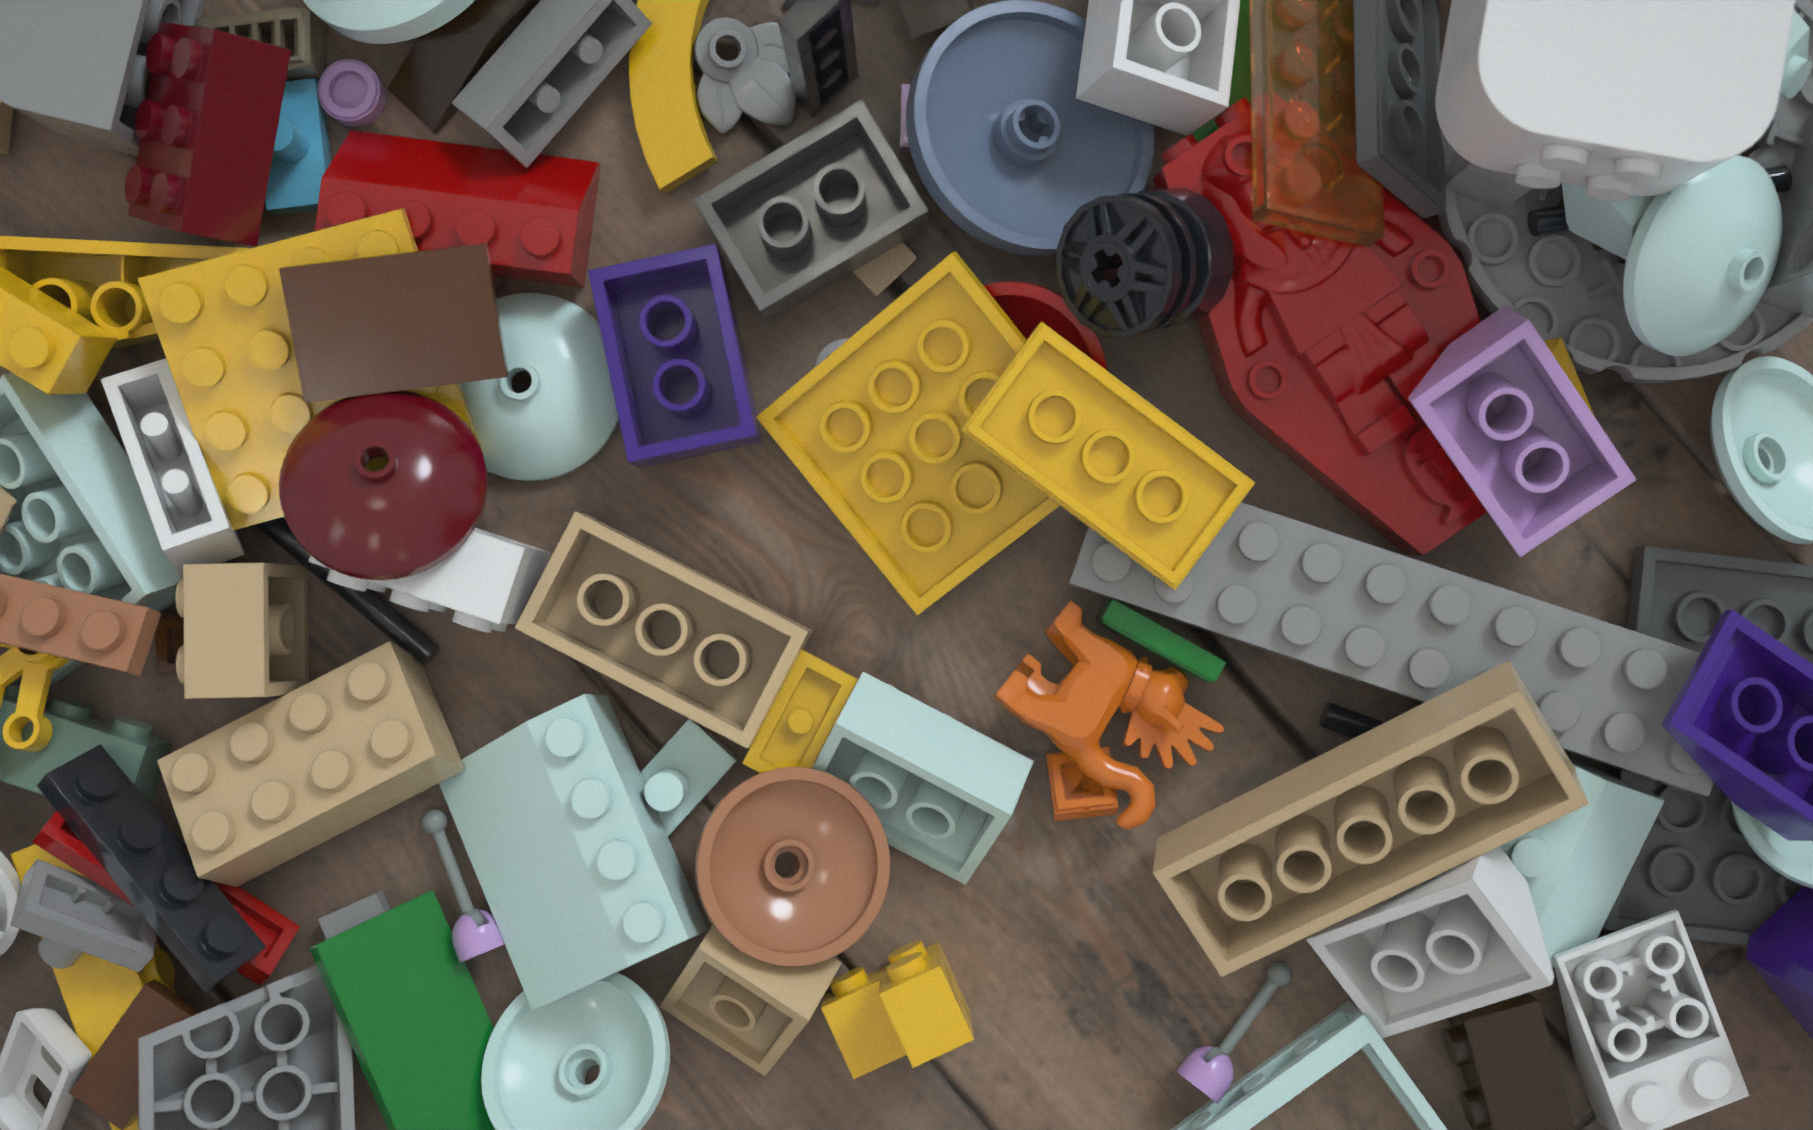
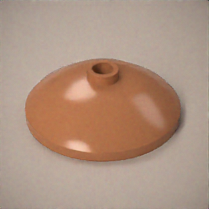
[695,767,890,966]

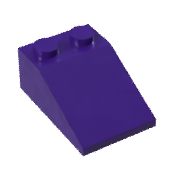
[1661,609,1813,841]

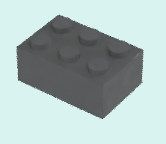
[693,99,929,323]

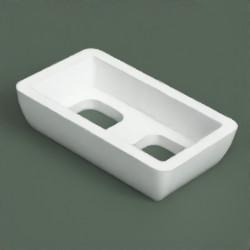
[0,1008,92,1130]

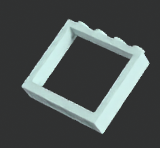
[1170,1000,1447,1130]

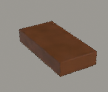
[69,979,201,1130]

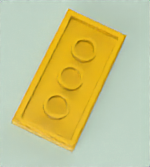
[960,321,1255,590]

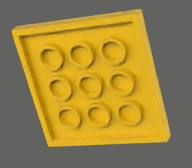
[137,208,484,530]
[756,251,1060,616]

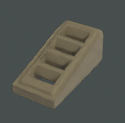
[196,7,326,81]

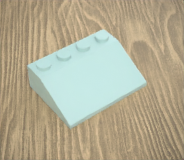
[0,373,183,685]
[439,694,708,1011]

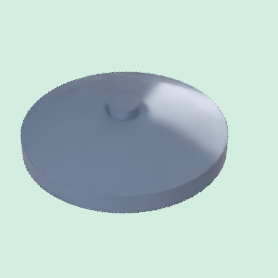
[906,0,1154,257]

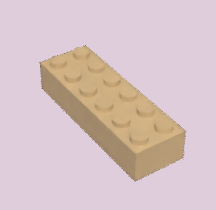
[1153,660,1589,977]

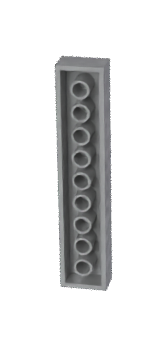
[1068,502,1714,797]

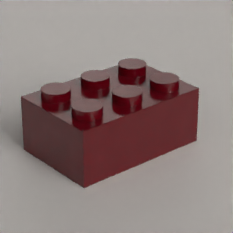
[124,21,291,247]

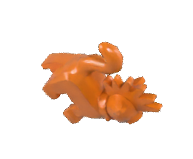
[993,600,1224,830]

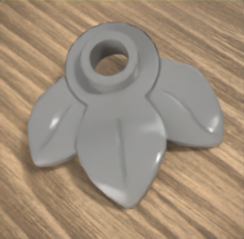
[694,17,795,134]

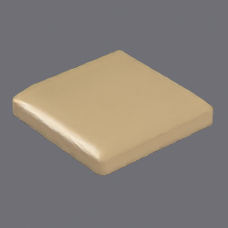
[853,242,916,296]

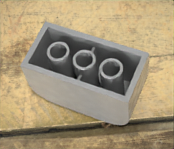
[0,0,205,156]

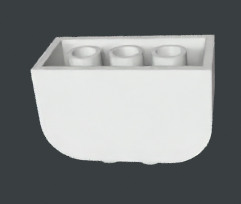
[1435,0,1795,201]

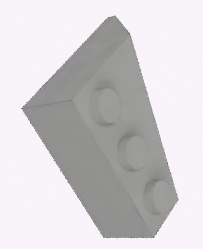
[138,965,355,1130]

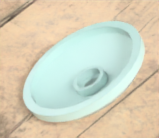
[1623,155,1783,356]
[461,293,619,481]
[1710,356,1813,544]
[481,972,670,1130]

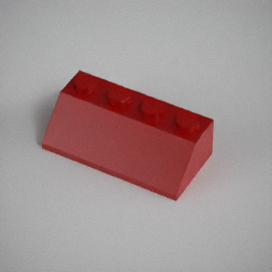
[314,130,601,288]

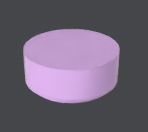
[317,59,386,127]

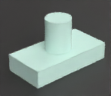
[640,719,739,837]

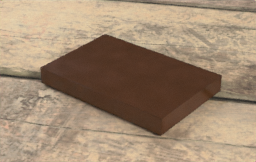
[279,243,509,403]

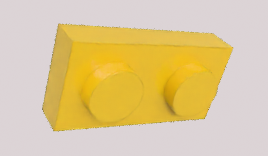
[742,650,859,773]

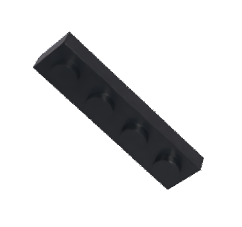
[778,0,858,118]
[37,744,266,993]

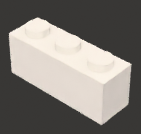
[101,358,245,577]

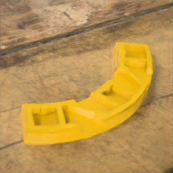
[629,0,719,194]

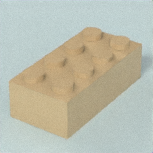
[515,511,812,749]
[157,641,465,887]

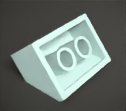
[812,672,1034,885]
[1501,756,1665,968]

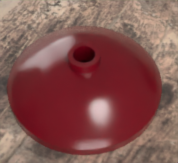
[279,391,488,580]

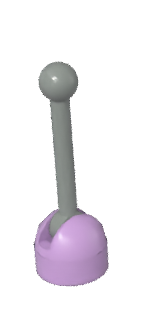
[421,809,505,963]
[1177,961,1293,1104]

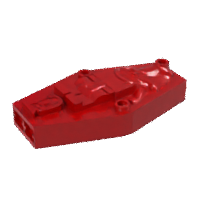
[1153,94,1487,556]

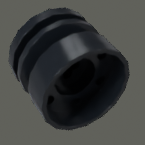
[1056,188,1234,338]

